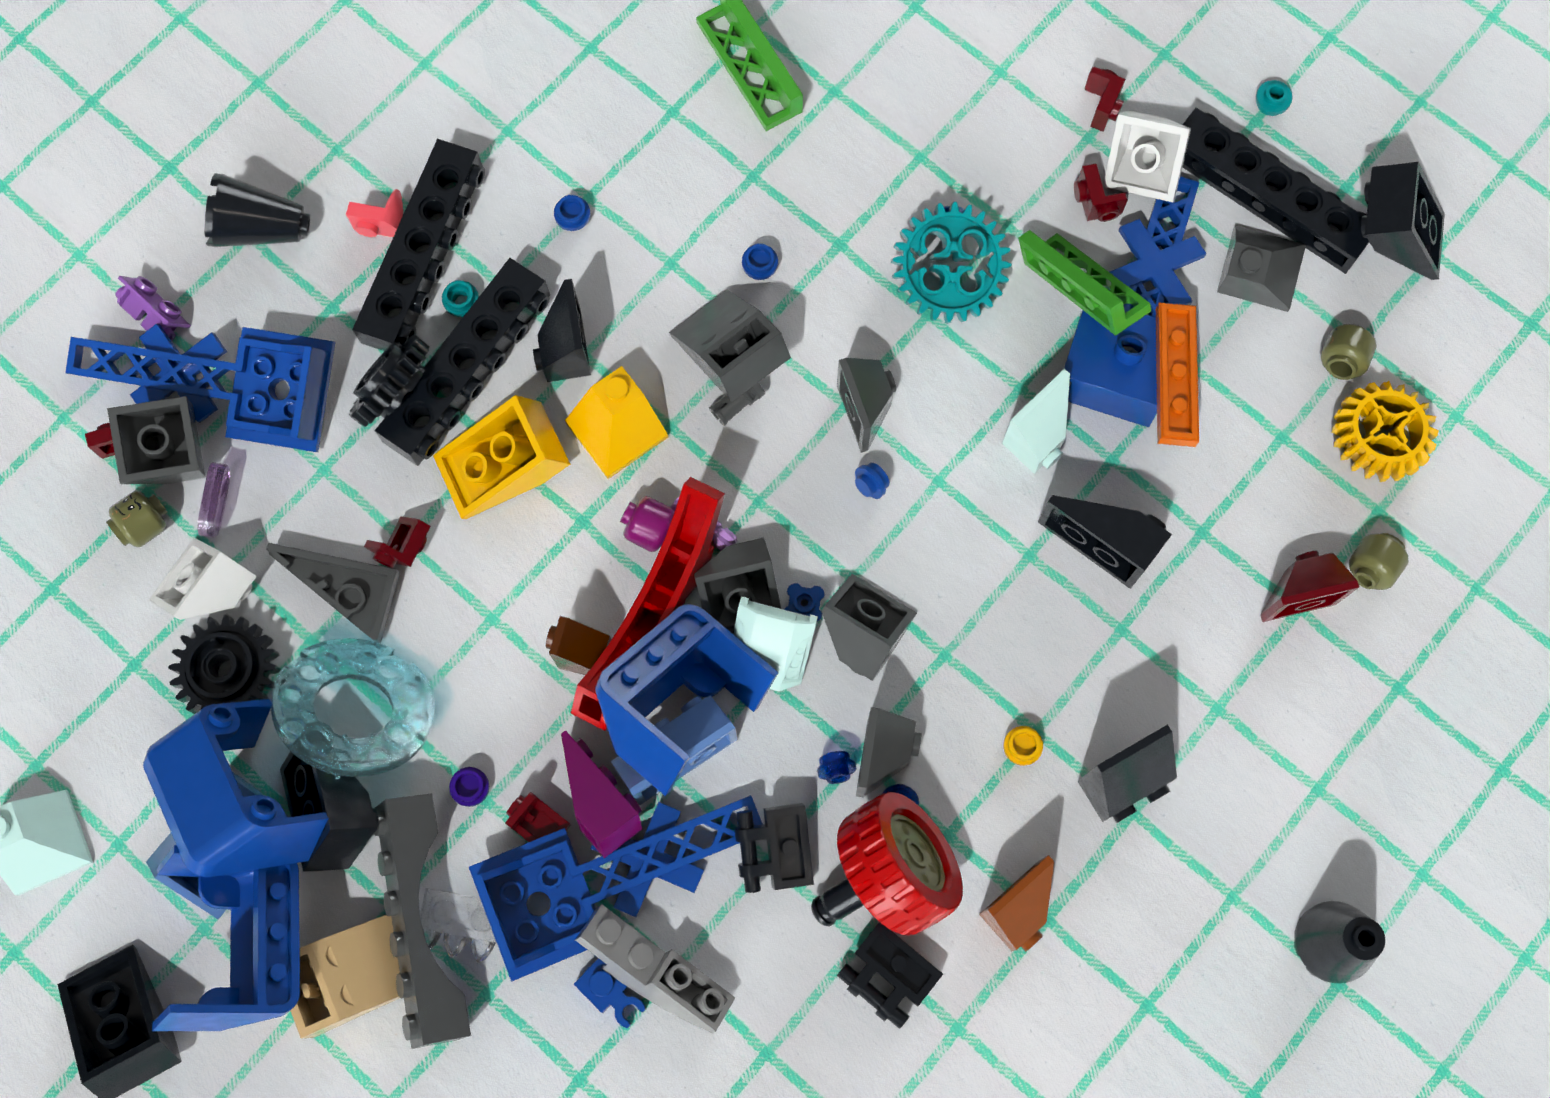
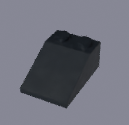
[1361,162,1445,280]
[1038,495,1172,589]
[1078,724,1177,823]
[280,725,378,872]
[57,945,182,1098]

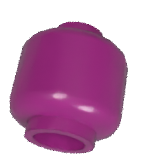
[620,496,675,552]

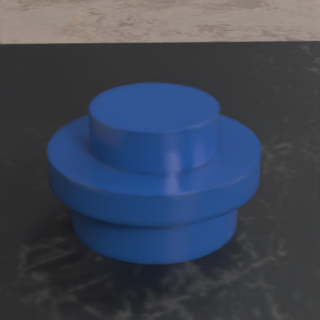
[554,195,590,231]
[742,244,778,280]
[855,463,890,499]

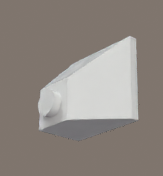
[1103,110,1191,202]
[149,538,256,620]

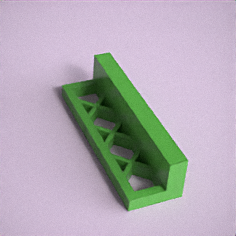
[696,0,803,131]
[1018,230,1151,336]

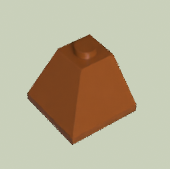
[979,855,1054,952]

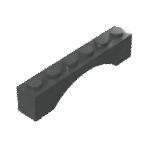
[374,793,471,1049]

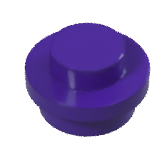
[449,767,490,807]

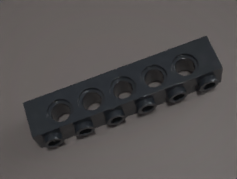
[1182,107,1369,274]
[352,138,485,351]
[375,258,550,466]

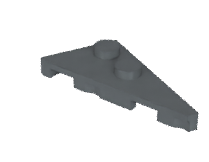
[266,543,400,643]

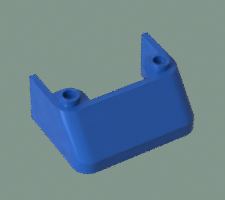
[595,604,779,796]
[143,699,329,877]
[152,845,300,1031]

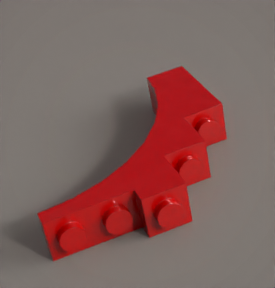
[571,477,725,731]

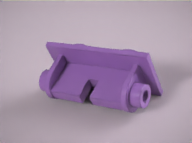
[115,276,191,341]

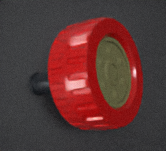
[811,792,963,935]

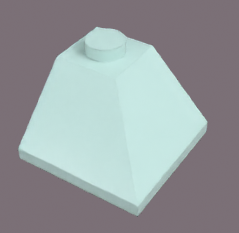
[1002,368,1070,474]
[0,790,93,896]

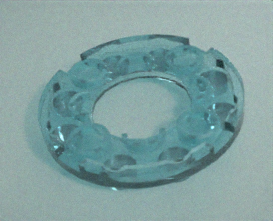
[271,638,435,777]

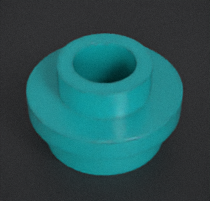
[1256,80,1293,116]
[442,280,479,317]

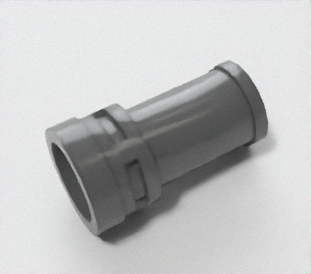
[709,383,765,426]

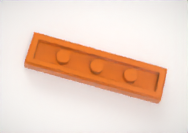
[1155,302,1199,447]

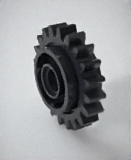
[349,335,430,427]
[168,614,281,714]

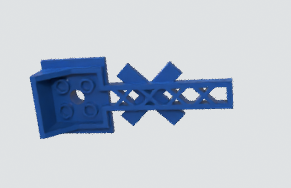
[1064,176,1206,428]
[65,324,336,452]
[469,795,763,982]

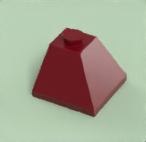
[1260,551,1359,622]

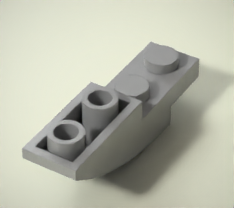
[575,904,735,1033]

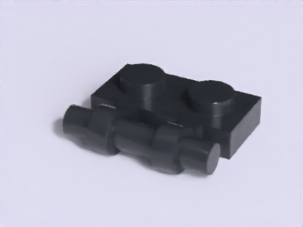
[734,803,814,893]
[837,922,943,1029]

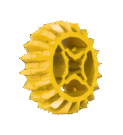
[1331,381,1439,482]

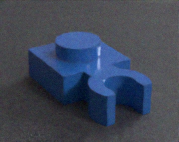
[574,958,646,1028]

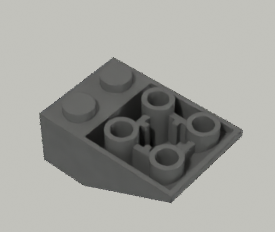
[669,290,791,402]

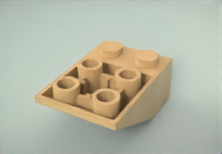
[290,915,400,1039]

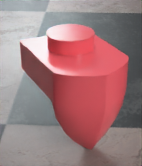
[346,189,403,237]

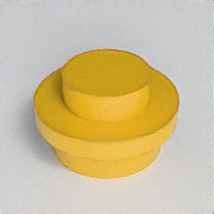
[1003,726,1043,766]

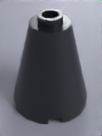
[204,173,310,247]
[1294,901,1385,983]

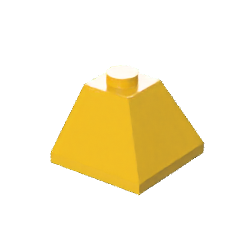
[565,366,669,479]

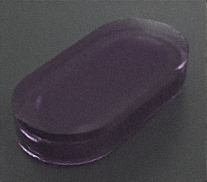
[198,462,230,538]

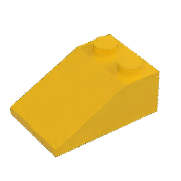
[433,395,571,519]

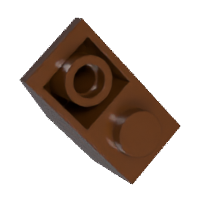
[546,616,612,675]

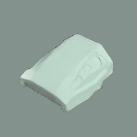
[733,596,818,691]

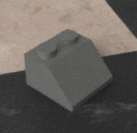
[107,396,205,484]

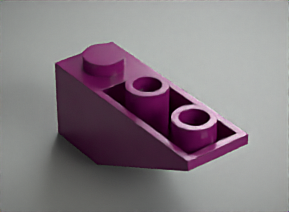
[561,730,642,859]

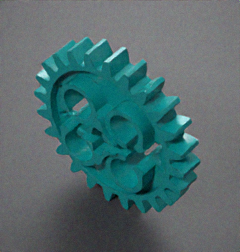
[891,202,1012,324]

